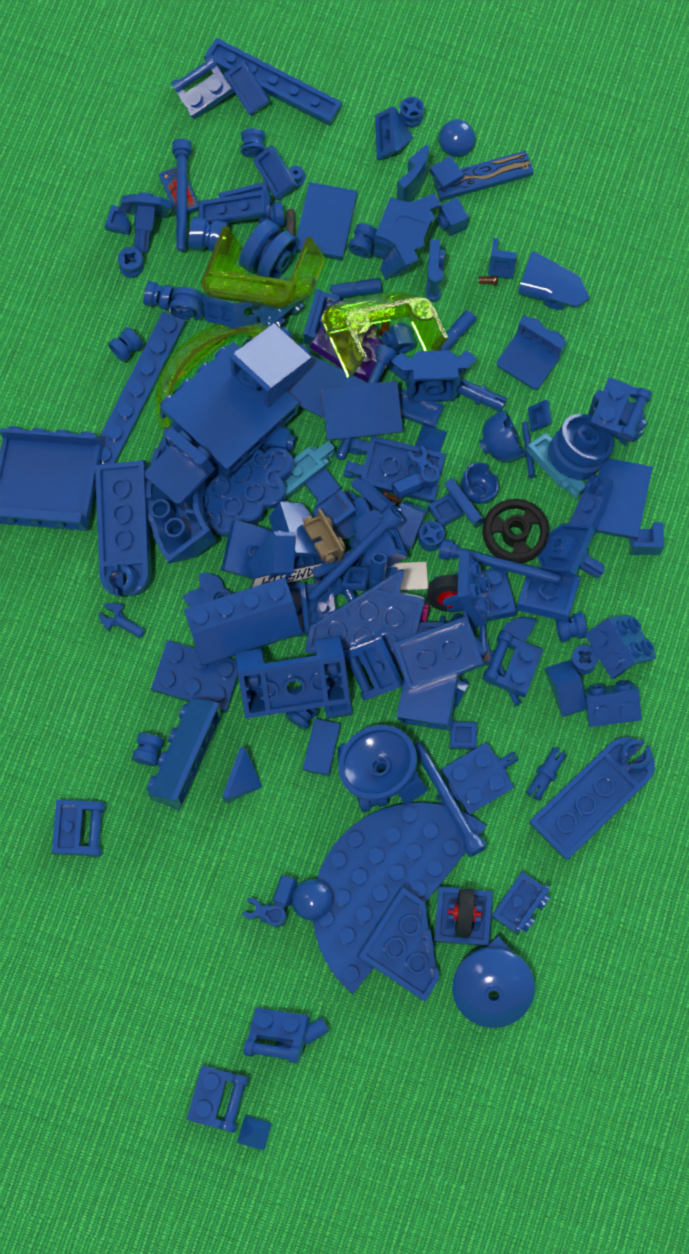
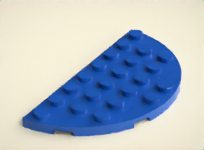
[313,803,486,995]

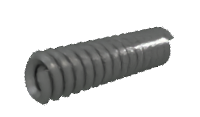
[286,208,295,236]

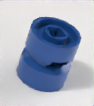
[188,217,229,254]

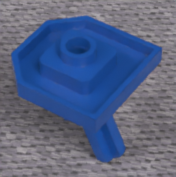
[118,192,172,253]
[537,524,605,578]

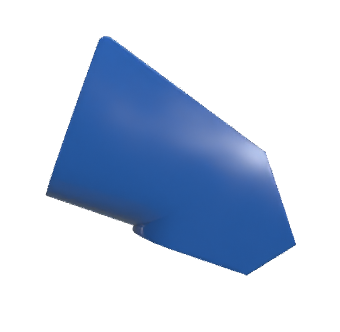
[518,251,590,310]

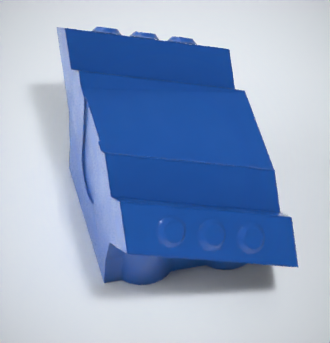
[373,193,441,280]
[387,350,477,403]

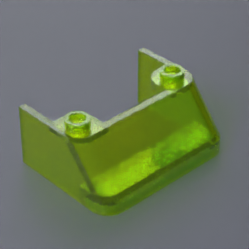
[201,226,325,307]
[322,291,448,377]

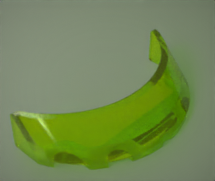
[155,322,270,431]

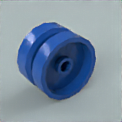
[239,219,299,285]
[548,413,614,480]

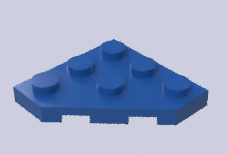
[357,887,440,1001]

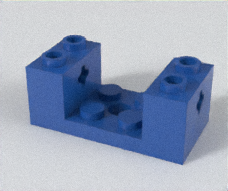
[235,636,350,719]

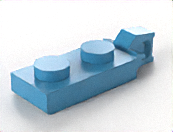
[525,433,585,499]
[283,440,336,499]

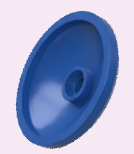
[338,725,417,801]
[452,947,535,1028]

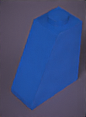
[269,501,325,568]

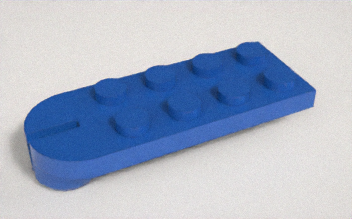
[95,460,152,597]
[529,737,655,861]

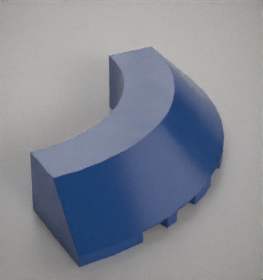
[146,422,217,564]

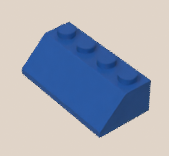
[184,577,302,666]
[147,698,222,811]

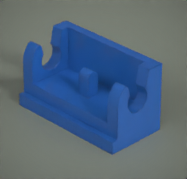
[303,289,340,345]
[203,295,257,328]

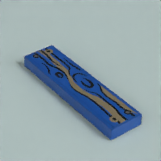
[433,150,534,201]

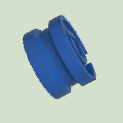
[168,287,205,321]

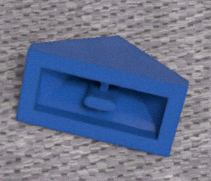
[375,106,413,160]
[222,747,262,803]

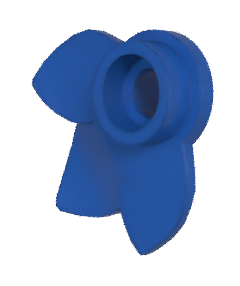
[183,573,233,607]

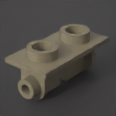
[303,508,345,564]

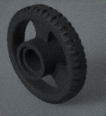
[482,499,549,564]

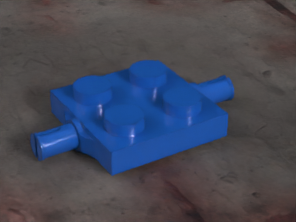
[436,742,518,815]

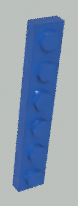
[204,38,342,126]

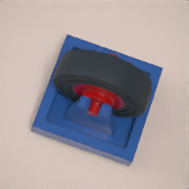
[427,553,490,626]
[434,887,492,947]

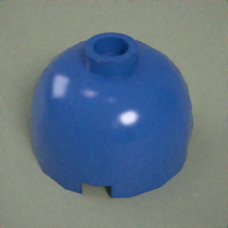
[479,410,525,463]

